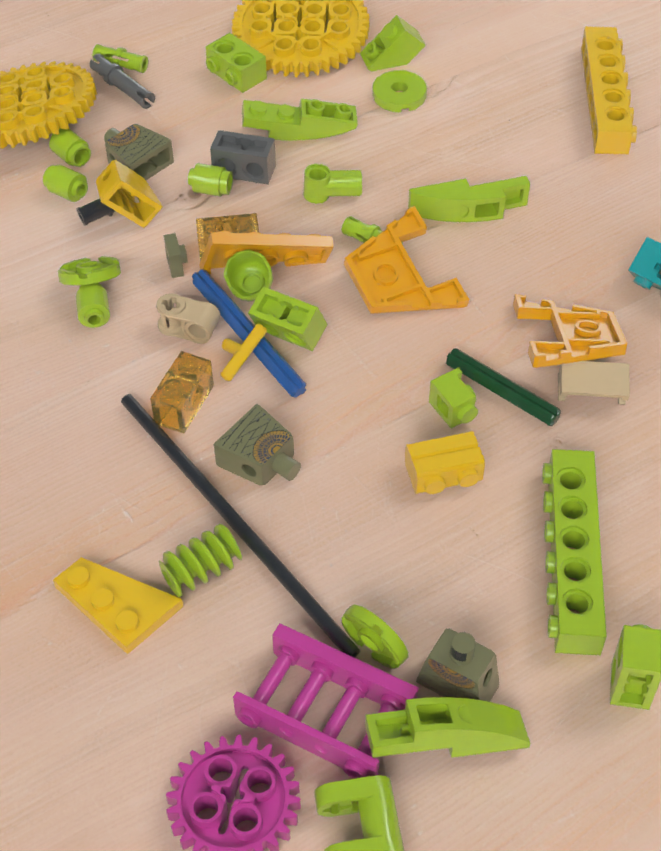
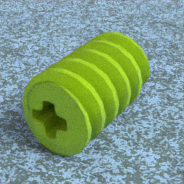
[159,524,242,598]

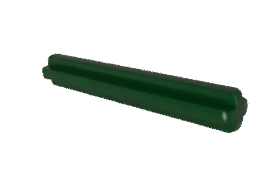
[446,348,561,426]

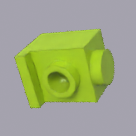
[429,368,478,428]

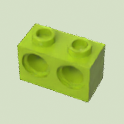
[205,33,267,93]
[248,286,328,351]
[610,624,661,710]

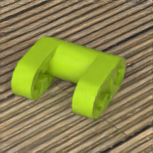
[314,775,404,851]

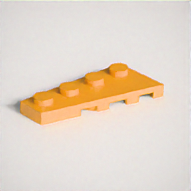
[199,231,334,274]

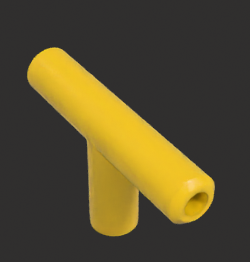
[220,324,267,382]

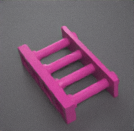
[233,623,419,779]

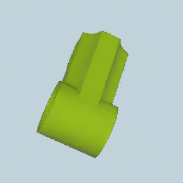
[303,164,362,204]

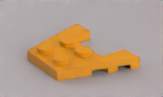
[344,206,469,314]
[513,294,628,368]

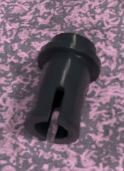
[76,199,115,226]

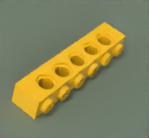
[581,26,637,154]

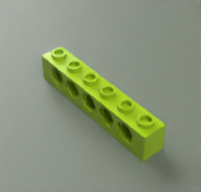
[542,449,607,656]

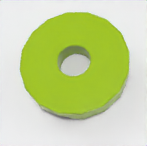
[373,70,427,112]
[58,256,121,285]
[341,604,409,669]

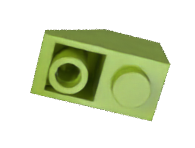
[360,15,426,72]

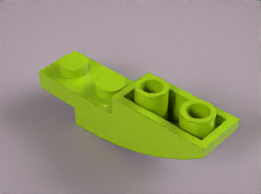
[242,98,358,141]
[408,176,530,222]
[365,697,530,758]

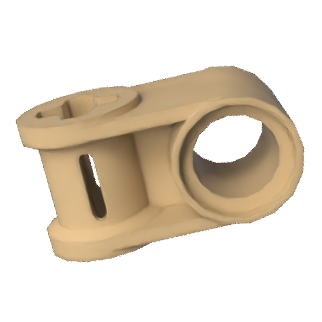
[156,293,220,344]

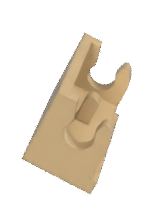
[558,361,630,405]

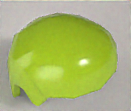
[224,249,273,302]

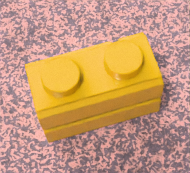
[405,431,485,494]

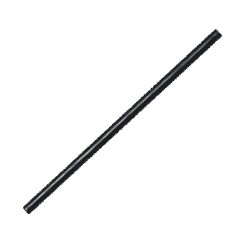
[121,394,360,658]

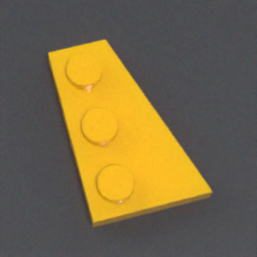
[53,557,184,654]

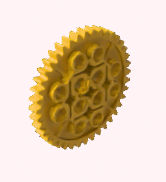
[232,0,370,77]
[0,61,97,149]

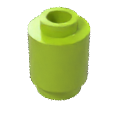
[49,129,91,167]
[188,163,233,197]
[43,165,88,202]
[76,283,110,328]

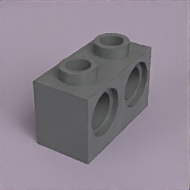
[210,130,276,185]

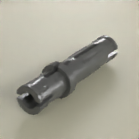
[89,54,155,109]

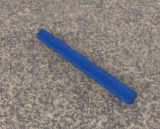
[192,269,306,398]

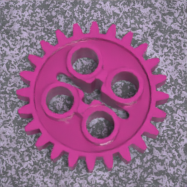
[166,735,301,851]

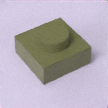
[163,233,188,278]

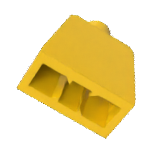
[95,160,163,228]

